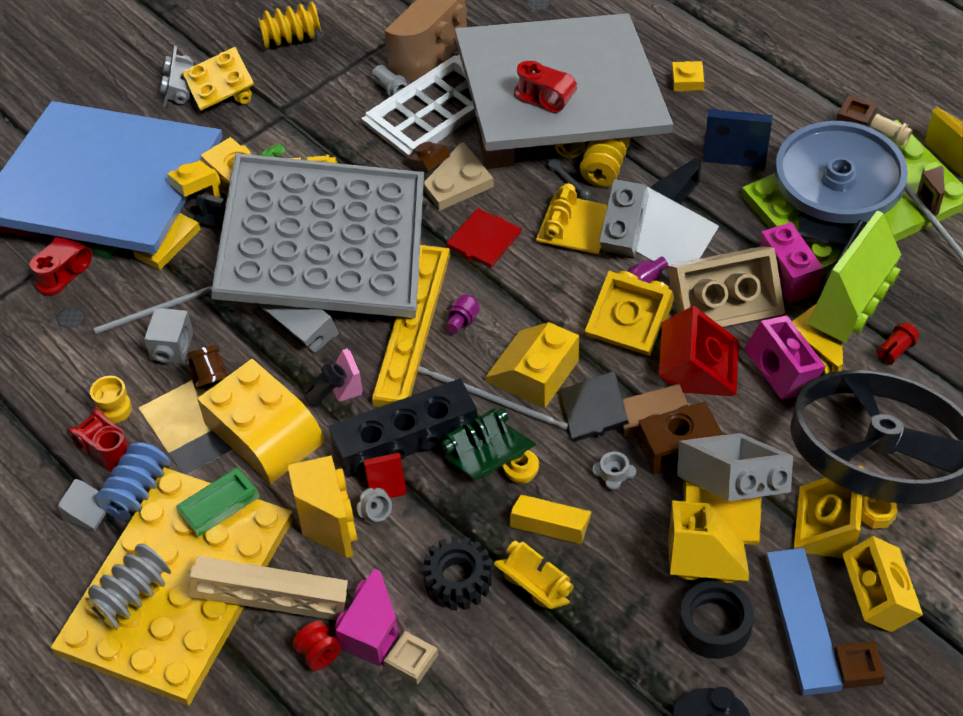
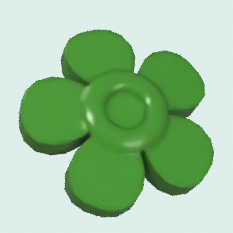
[259,143,285,157]

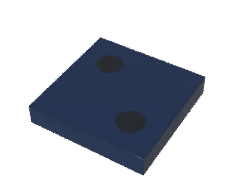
[703,109,773,168]

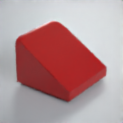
[364,453,407,498]

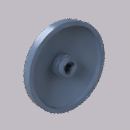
[775,121,908,223]

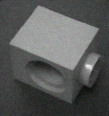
[144,308,194,363]

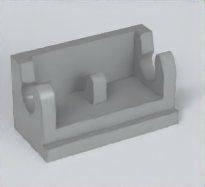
[260,304,339,352]

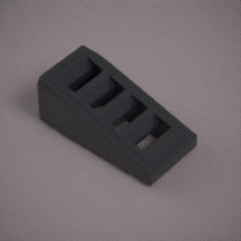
[650,158,701,205]

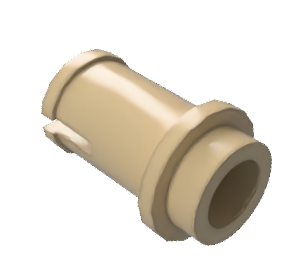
[870,114,913,147]

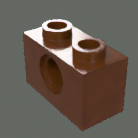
[637,401,723,475]

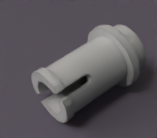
[371,65,408,97]

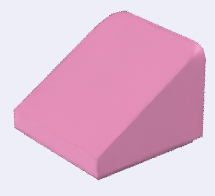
[333,348,363,401]

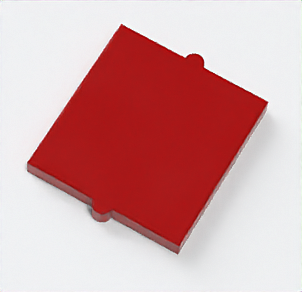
[447,208,522,268]

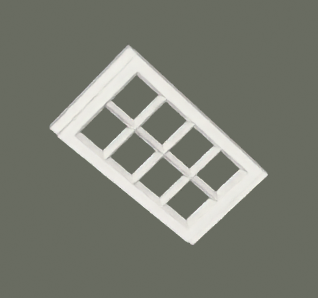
[361,55,475,157]

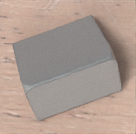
[58,479,107,531]

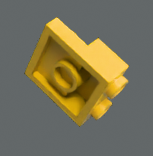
[585,271,674,356]

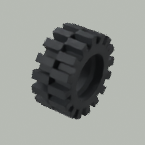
[422,536,492,611]

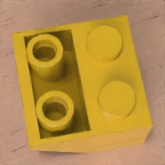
[288,455,358,558]
[668,500,749,583]

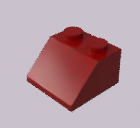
[658,305,739,396]

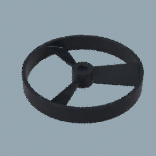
[790,370,963,504]

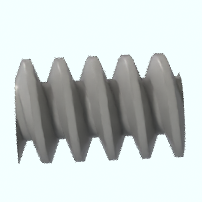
[86,543,171,630]

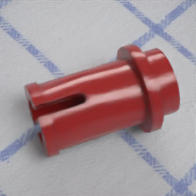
[876,322,919,365]

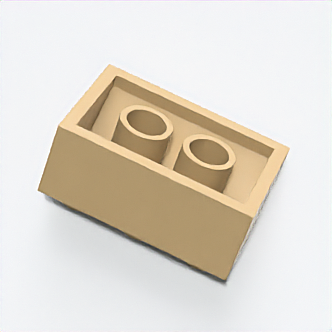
[667,246,785,327]

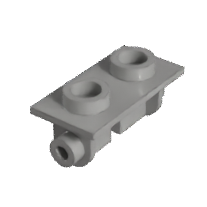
[159,46,194,107]

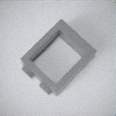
[677,433,793,502]

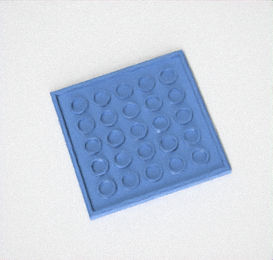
[0,101,222,254]

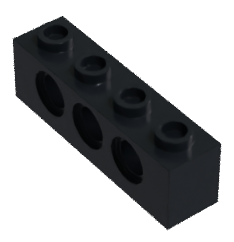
[329,378,478,478]

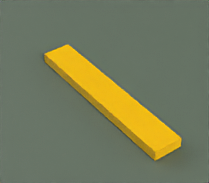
[372,245,450,407]

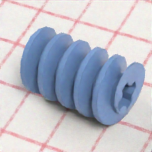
[96,442,171,522]

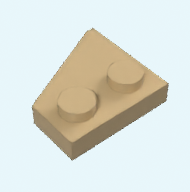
[424,142,494,211]

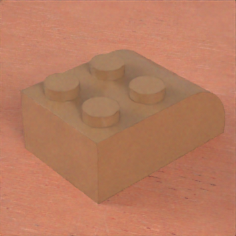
[384,0,467,81]

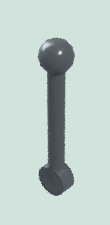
[548,159,591,200]

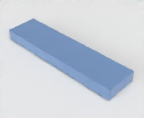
[766,548,843,696]

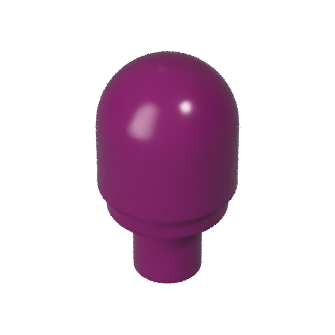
[628,256,668,283]
[446,294,480,334]

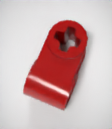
[514,61,577,113]
[30,236,92,295]
[66,408,129,472]

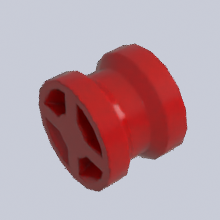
[292,621,342,671]

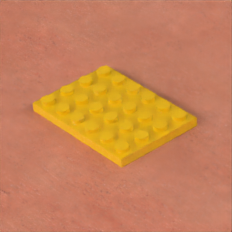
[51,467,294,706]

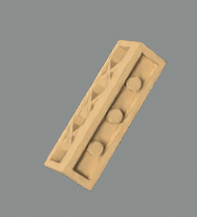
[189,556,348,621]

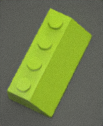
[808,210,901,343]

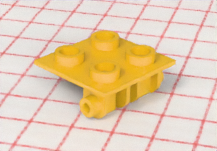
[182,47,255,111]
[536,183,608,254]

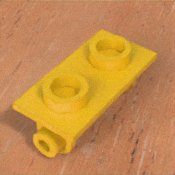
[494,540,574,609]

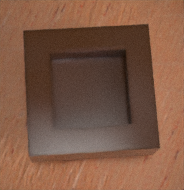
[836,95,878,127]
[406,142,450,172]
[834,641,885,688]

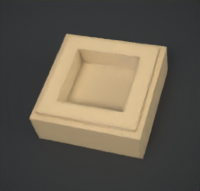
[384,631,438,685]

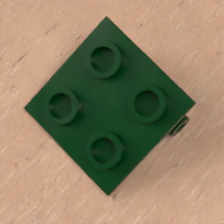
[441,408,536,481]

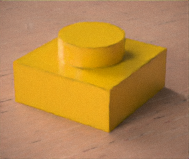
[672,61,704,91]

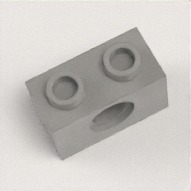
[599,179,649,258]

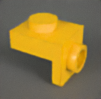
[167,160,221,198]

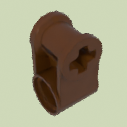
[185,344,228,388]

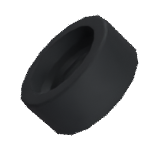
[678,580,754,659]

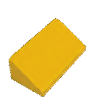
[510,494,591,545]

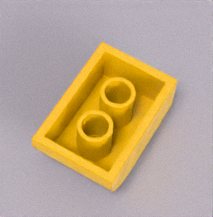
[197,359,325,485]

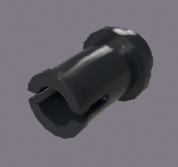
[303,362,347,405]

